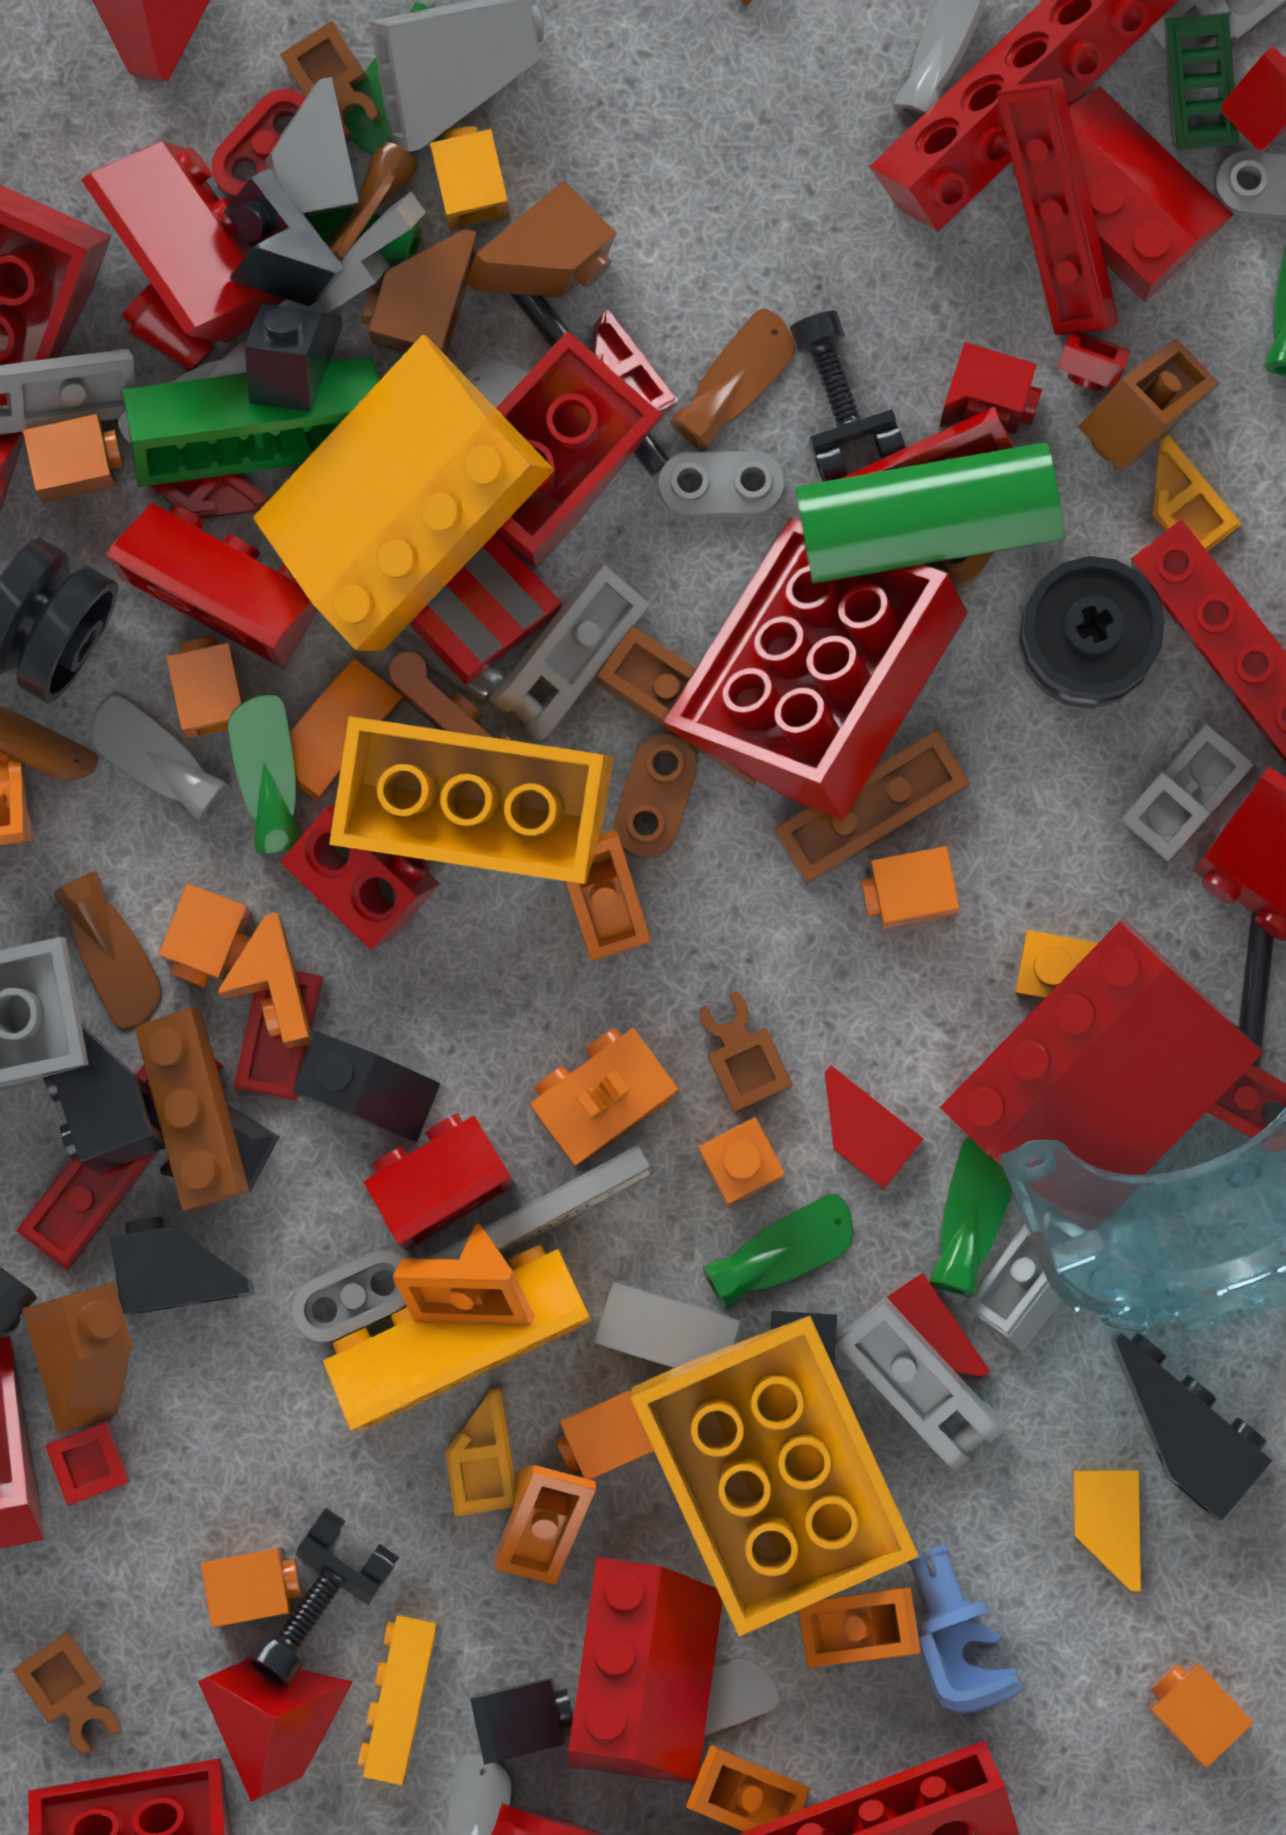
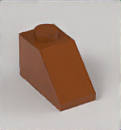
[466,181,617,298]
[362,228,479,356]
[1078,339,1220,472]
[22,1282,132,1433]

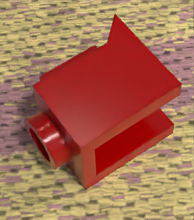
[939,342,1043,434]

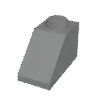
[258,77,359,217]

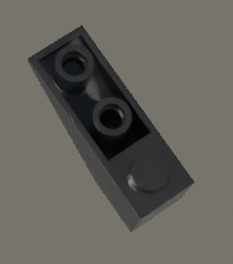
[43,1024,166,1174]
[1111,1332,1273,1520]

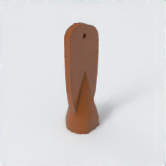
[327,142,418,261]
[670,309,795,452]
[0,707,99,781]
[53,871,161,1029]

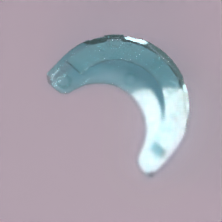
[999,1108,1286,1332]

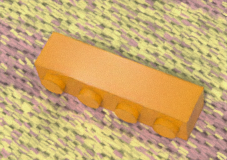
[358,1615,438,1785]

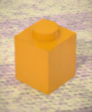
[430,126,510,230]

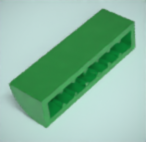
[123,356,379,487]
[795,442,1065,584]

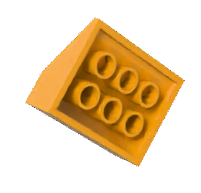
[253,335,554,652]
[630,1316,919,1637]

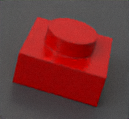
[1056,332,1131,390]
[45,1422,131,1506]

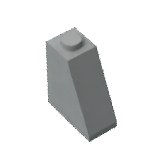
[370,0,544,152]

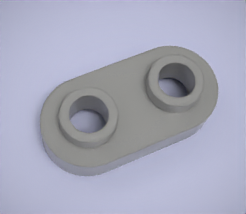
[1214,151,1286,221]
[658,451,785,518]
[291,1250,407,1343]

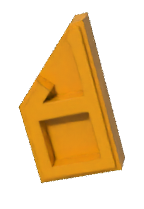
[1152,435,1242,552]
[445,1388,515,1517]
[1073,1470,1141,1591]

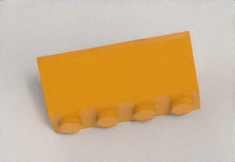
[329,716,614,884]
[323,1244,593,1432]

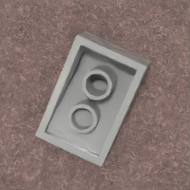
[0,937,89,1089]

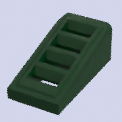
[1164,12,1239,150]

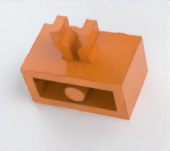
[529,1028,679,1170]

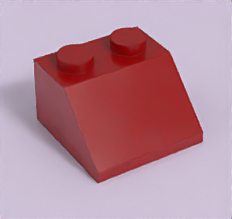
[363,1113,516,1251]

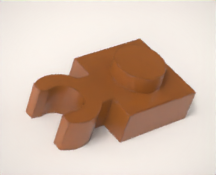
[280,21,381,142]
[699,991,793,1114]
[13,1631,122,1755]

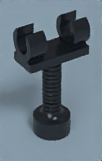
[790,310,906,482]
[245,1508,400,1688]

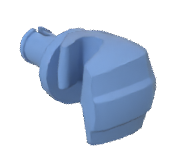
[908,1544,1023,1714]

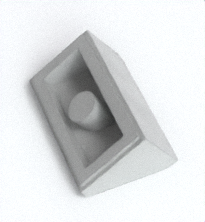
[963,1204,1100,1352]

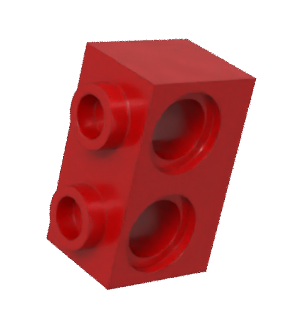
[280,804,440,950]

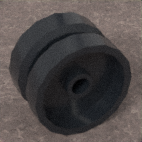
[0,538,119,704]
[1018,556,1165,709]

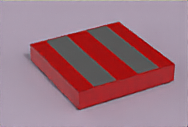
[409,533,562,685]

